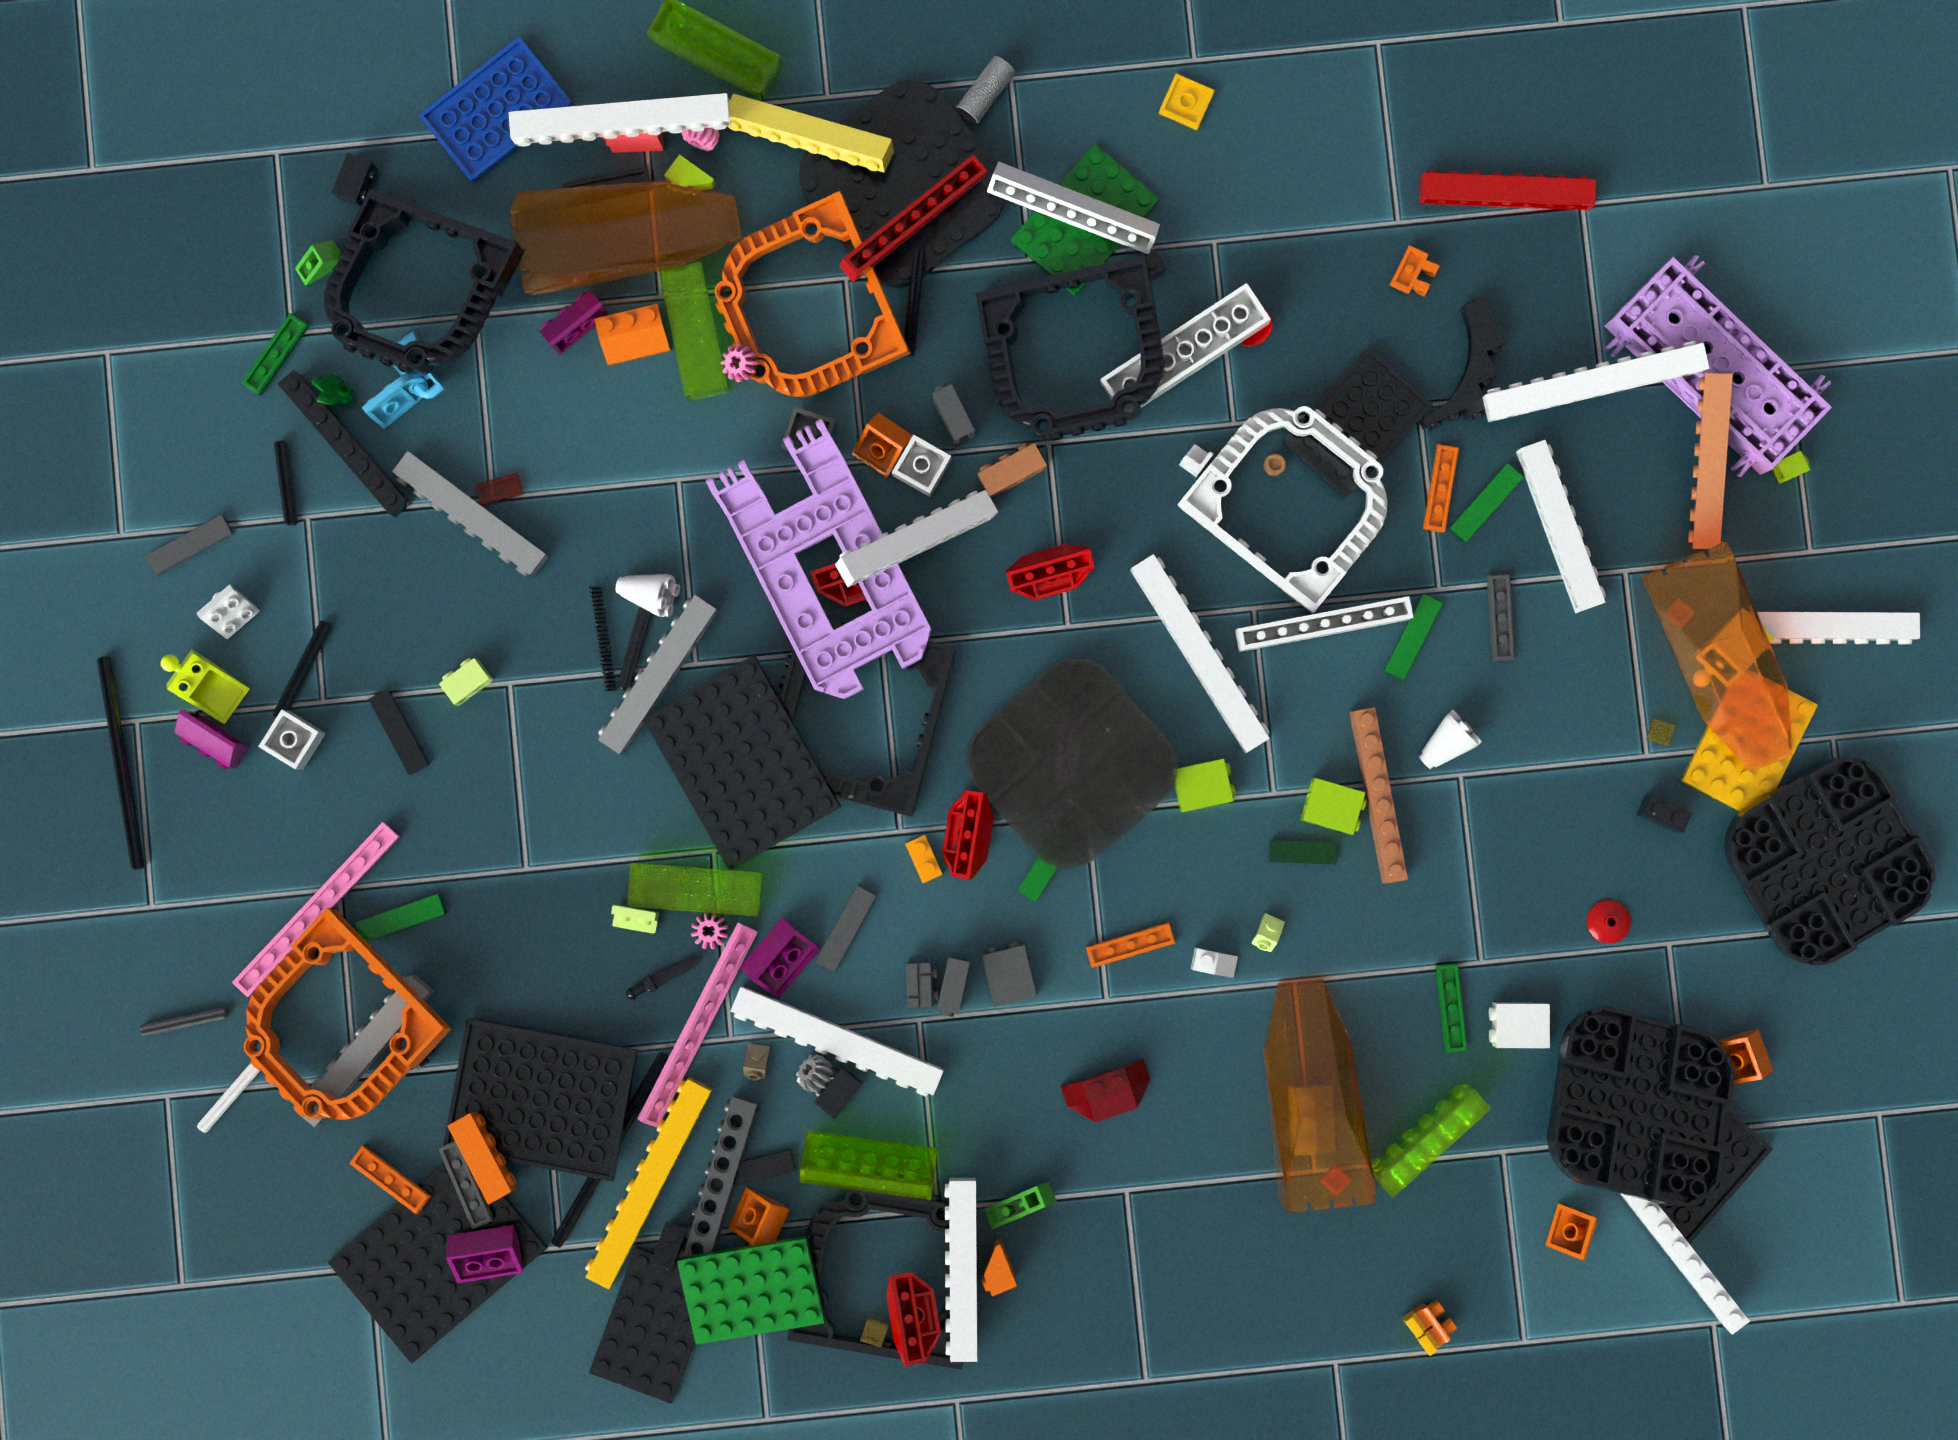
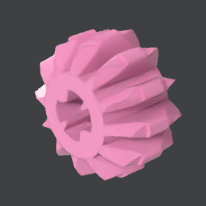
[682,127,720,151]
[720,344,759,382]
[691,912,728,949]

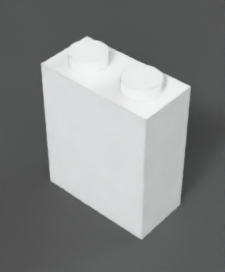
[1489,1002,1550,1048]

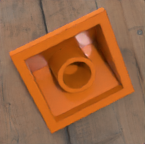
[1545,1203,1598,1261]

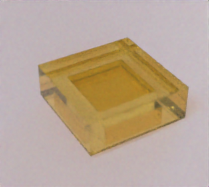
[1646,719,1675,746]
[860,1318,888,1348]

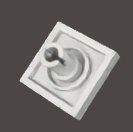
[197,584,260,639]

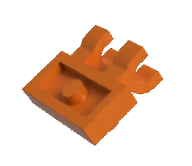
[1389,245,1440,297]

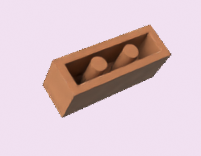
[977,443,1047,498]

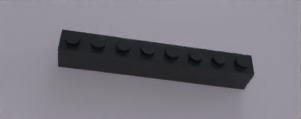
[277,370,412,518]

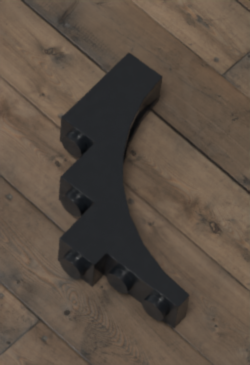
[1419,296,1506,431]

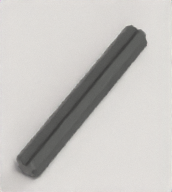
[140,1007,228,1036]

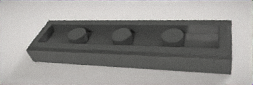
[145,515,234,576]
[1487,574,1515,662]
[815,885,876,972]
[438,1141,494,1229]

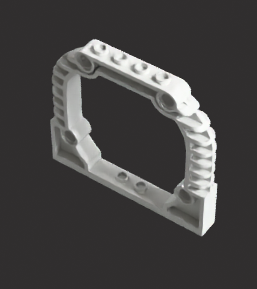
[1177,406,1387,613]

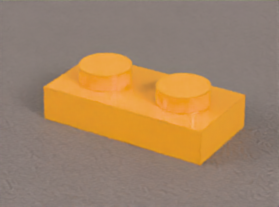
[905,835,943,883]

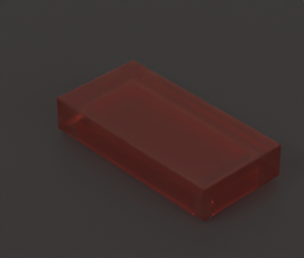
[475,473,523,506]

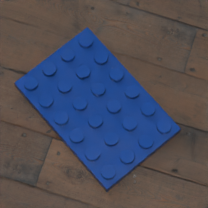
[418,37,573,183]

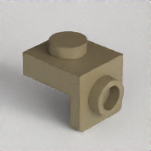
[743,1043,770,1080]

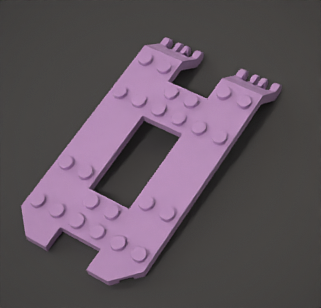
[706,418,932,699]

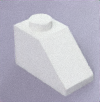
[1190,947,1238,978]

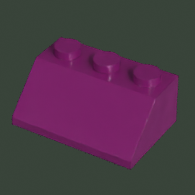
[539,291,609,356]
[174,709,250,769]
[740,917,821,999]
[446,1225,523,1283]

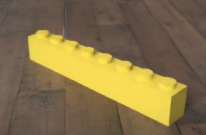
[727,94,894,173]

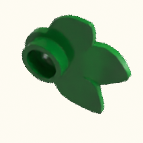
[311,374,354,405]

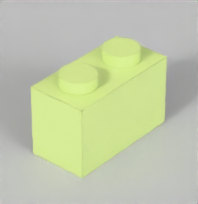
[439,658,494,706]

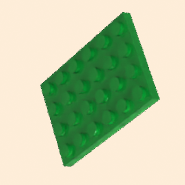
[1011,144,1159,296]
[677,1236,826,1345]

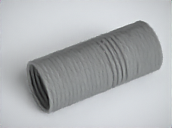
[957,56,1015,124]

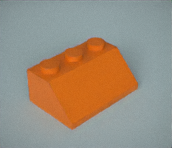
[594,304,671,366]

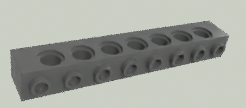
[679,1095,761,1257]

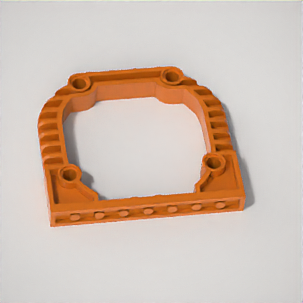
[715,191,911,397]
[243,908,452,1120]

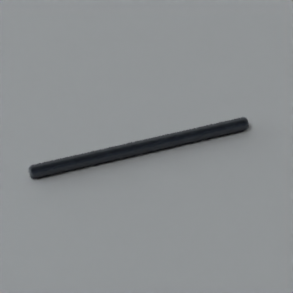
[97,656,145,870]
[551,1052,669,1248]

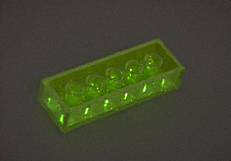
[647,0,783,101]
[659,262,730,401]
[627,863,764,916]
[1368,1084,1492,1198]
[799,1131,938,1200]

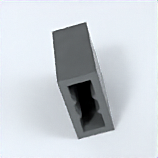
[932,384,975,447]
[982,941,1037,1007]
[937,955,970,1017]

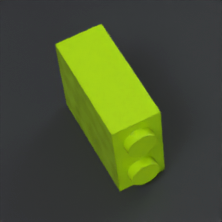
[1171,759,1236,813]
[1300,778,1367,835]

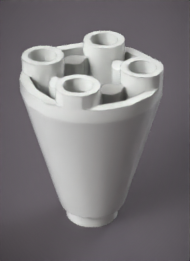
[616,574,680,617]
[1419,709,1482,769]

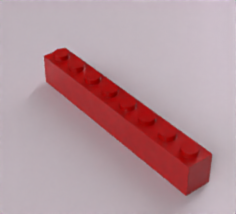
[839,154,987,283]
[1419,170,1596,211]

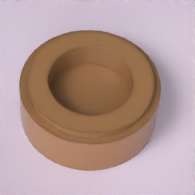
[1263,454,1286,476]

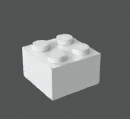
[892,435,952,497]
[258,709,326,770]

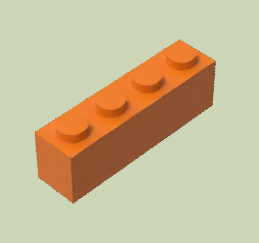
[447,1111,517,1205]

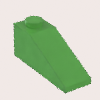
[984,1182,1057,1230]

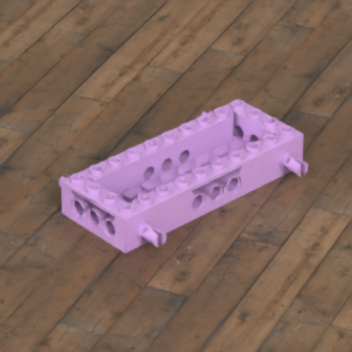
[1604,255,1832,477]

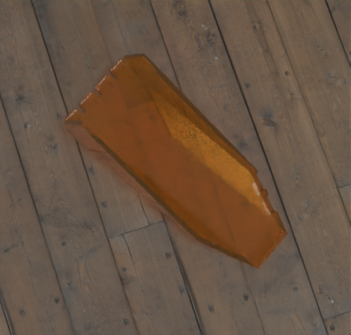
[510,180,742,295]
[1641,541,1793,772]
[1263,979,1376,1212]

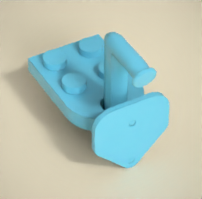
[362,330,444,429]

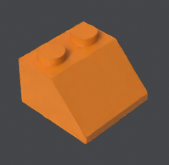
[852,412,913,478]
[1718,1029,1774,1084]
[728,1187,790,1245]
[981,1237,1017,1296]

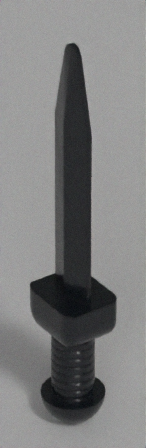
[626,956,702,1000]

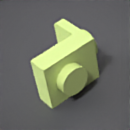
[1252,913,1285,952]

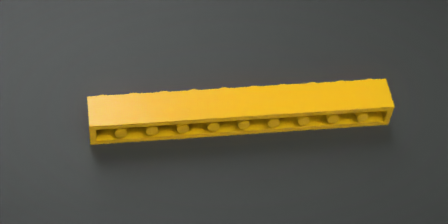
[585,1077,713,1289]

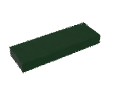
[1270,840,1336,864]

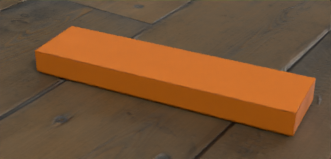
[1422,444,1459,533]
[1086,922,1175,968]
[349,1145,432,1214]

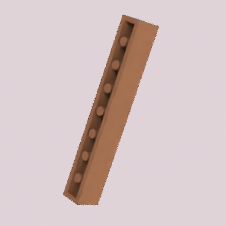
[1688,372,1733,550]
[1350,707,1408,884]

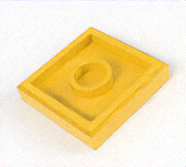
[1158,73,1215,130]

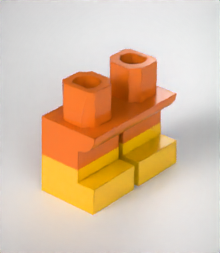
[1402,1300,1457,1356]

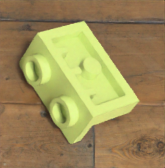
[611,905,659,933]

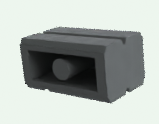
[906,962,938,1008]

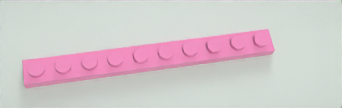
[232,822,400,997]
[637,922,758,1128]

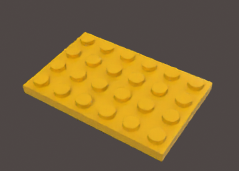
[1680,669,1818,811]

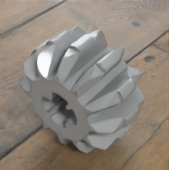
[796,1054,833,1093]

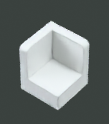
[1179,445,1213,477]

